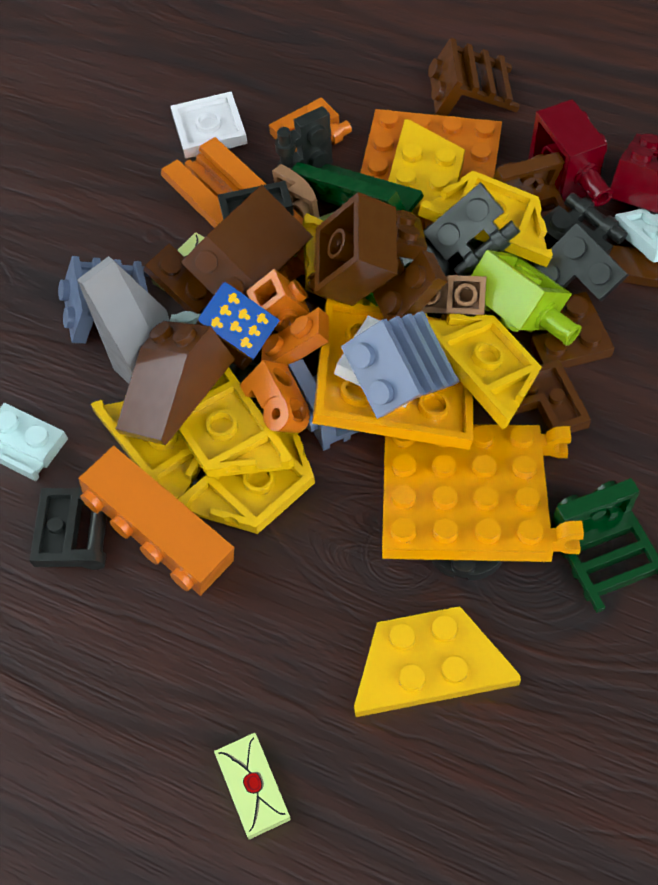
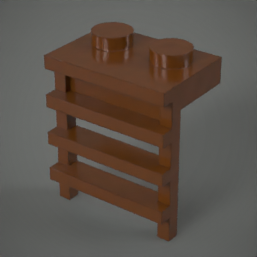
[428,37,520,116]
[493,152,570,259]

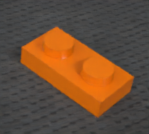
[261,307,329,367]

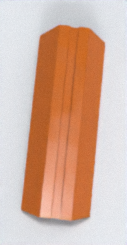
[161,137,305,281]

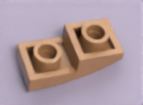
[272,164,320,219]
[421,275,487,315]

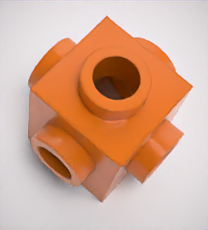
[246,269,310,332]

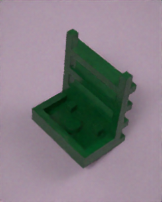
[551,478,658,613]

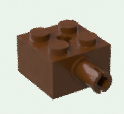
[307,192,398,306]

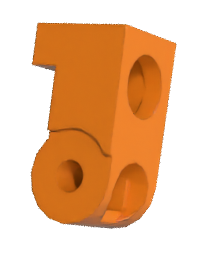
[239,360,310,433]

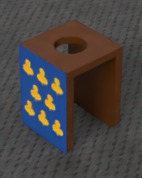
[196,282,280,371]

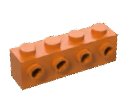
[78,446,235,596]

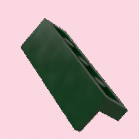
[291,162,424,212]

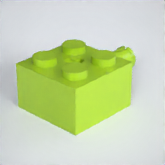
[471,250,582,346]

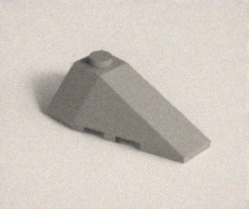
[77,256,170,383]

